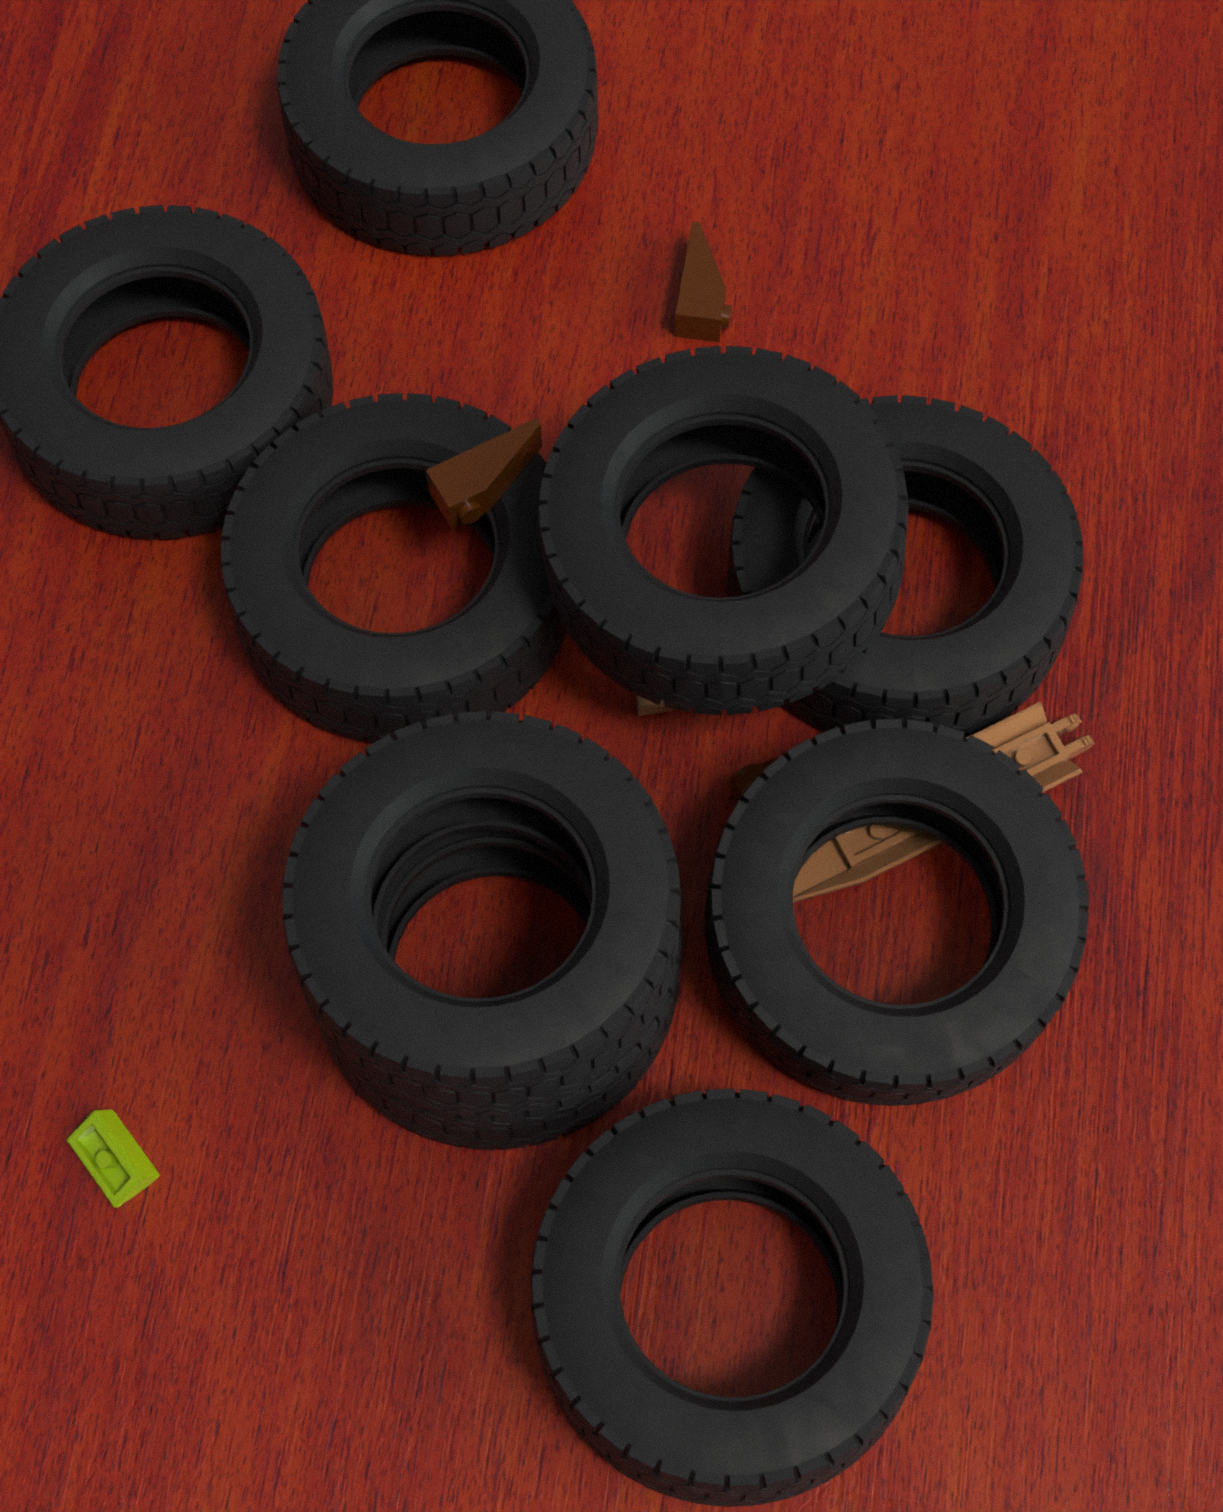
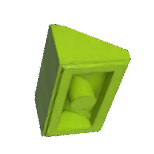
[67,1109,160,1208]

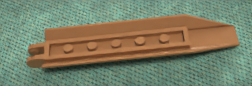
[793,702,1095,903]

